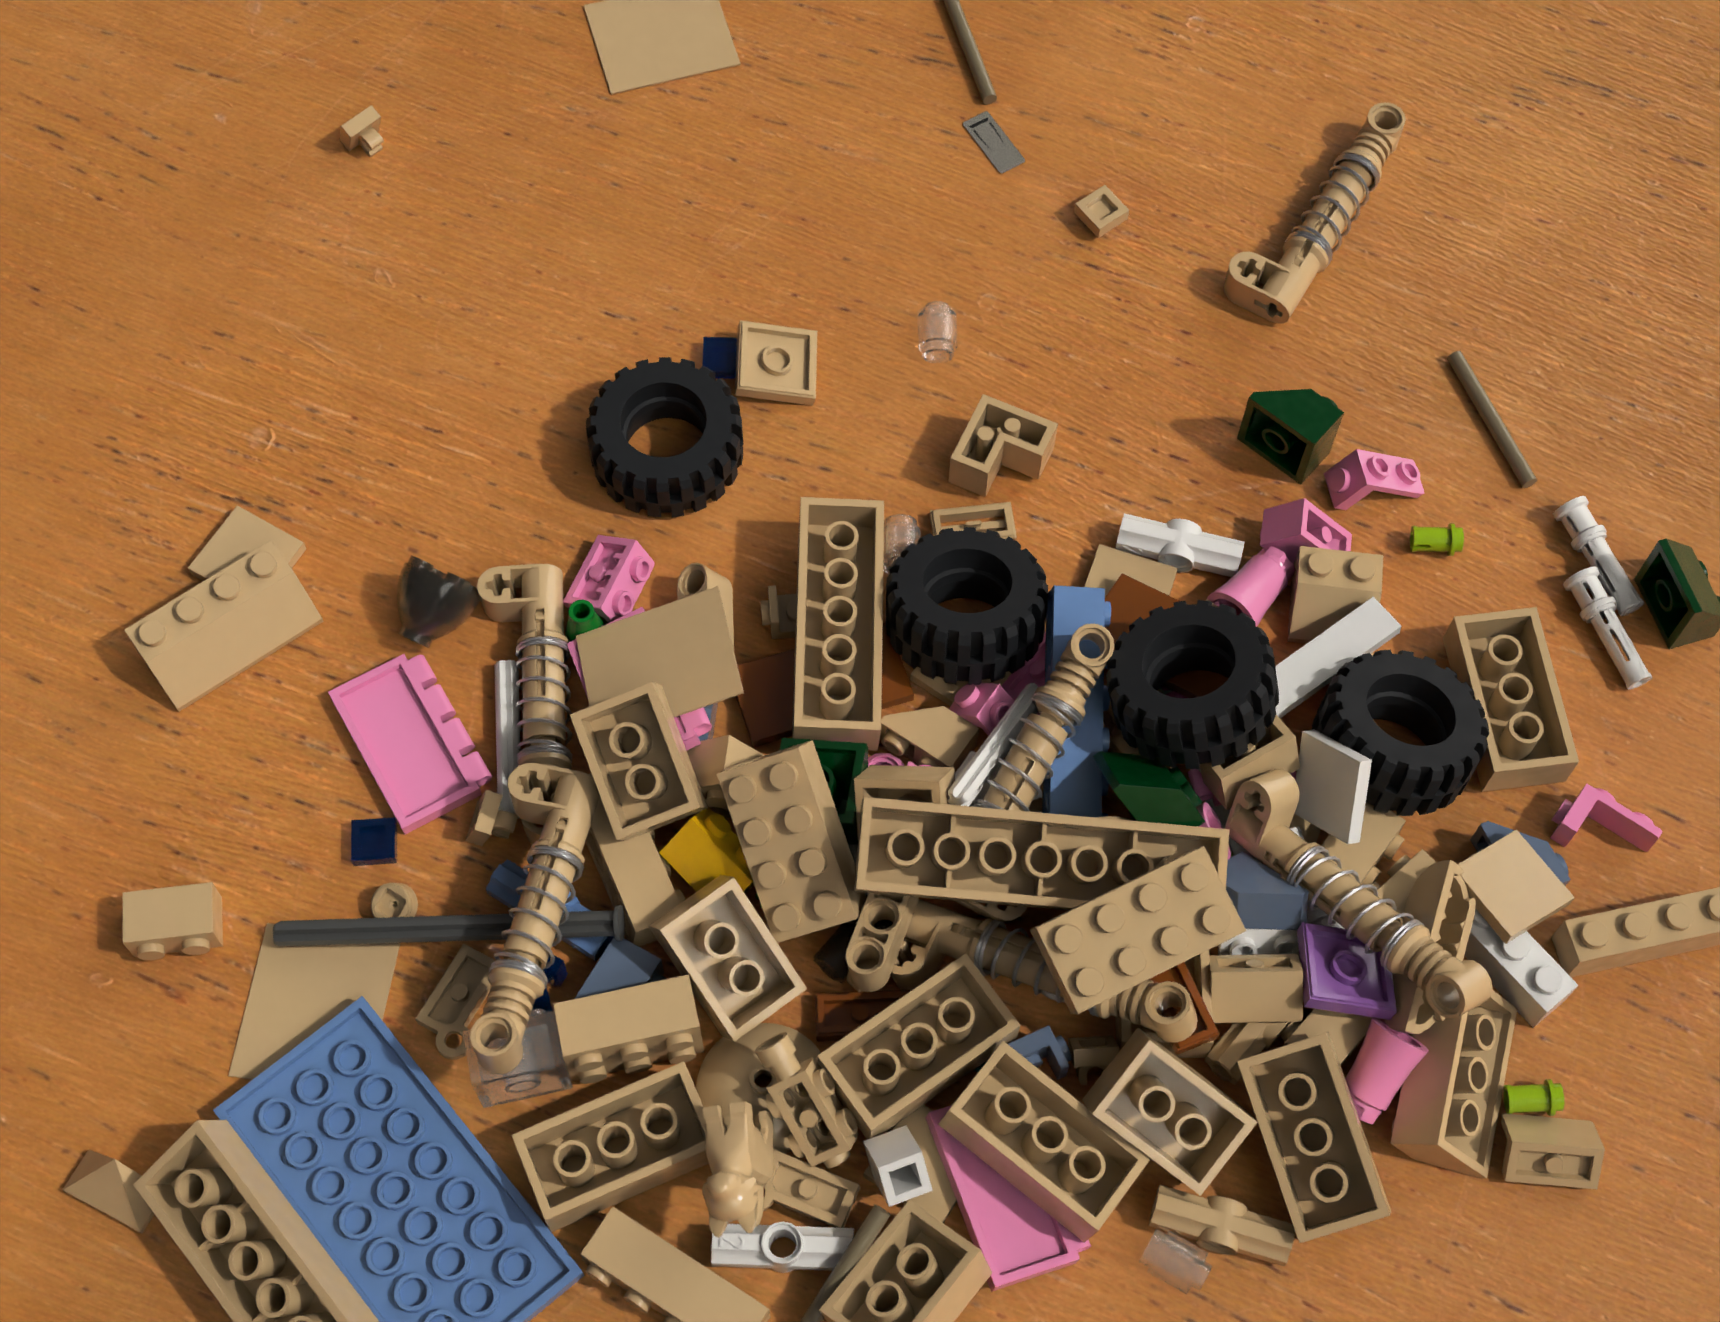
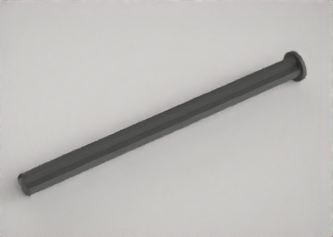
[273,905,625,947]

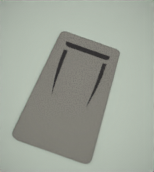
[963,111,1025,173]

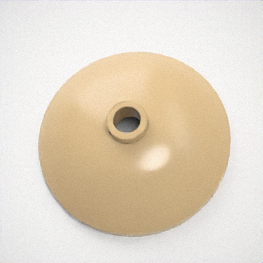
[696,1023,824,1154]

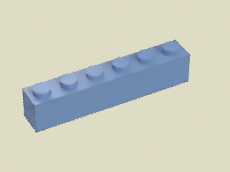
[1042,585,1111,817]

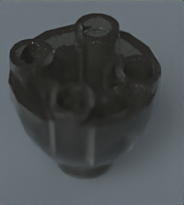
[396,555,481,648]

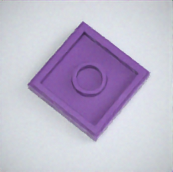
[1297,922,1397,1020]

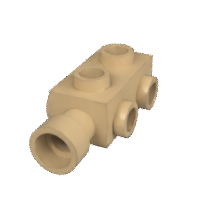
[755,1032,859,1168]

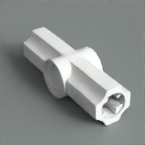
[1115,513,1245,577]
[711,1221,854,1273]

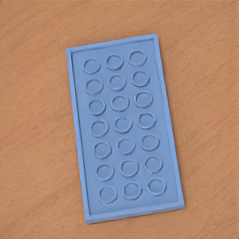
[213,996,585,1322]

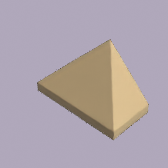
[63,1150,154,1234]

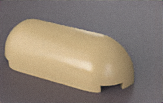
[1384,860,1476,1034]

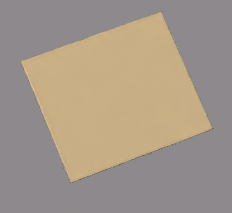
[584,0,741,95]
[576,586,744,717]
[228,923,400,1080]

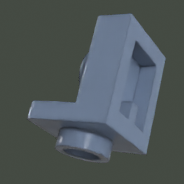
[1008,1025,1072,1080]

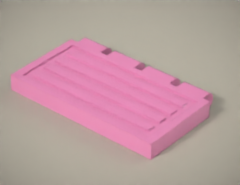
[328,654,492,835]
[926,1105,1091,1292]

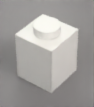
[863,1126,933,1207]

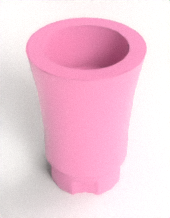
[1207,546,1295,627]
[1345,1017,1429,1125]

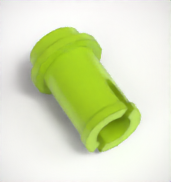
[1410,523,1464,556]
[1503,1079,1564,1116]

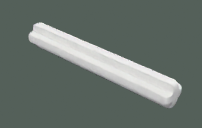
[494,660,520,819]
[947,683,1038,806]

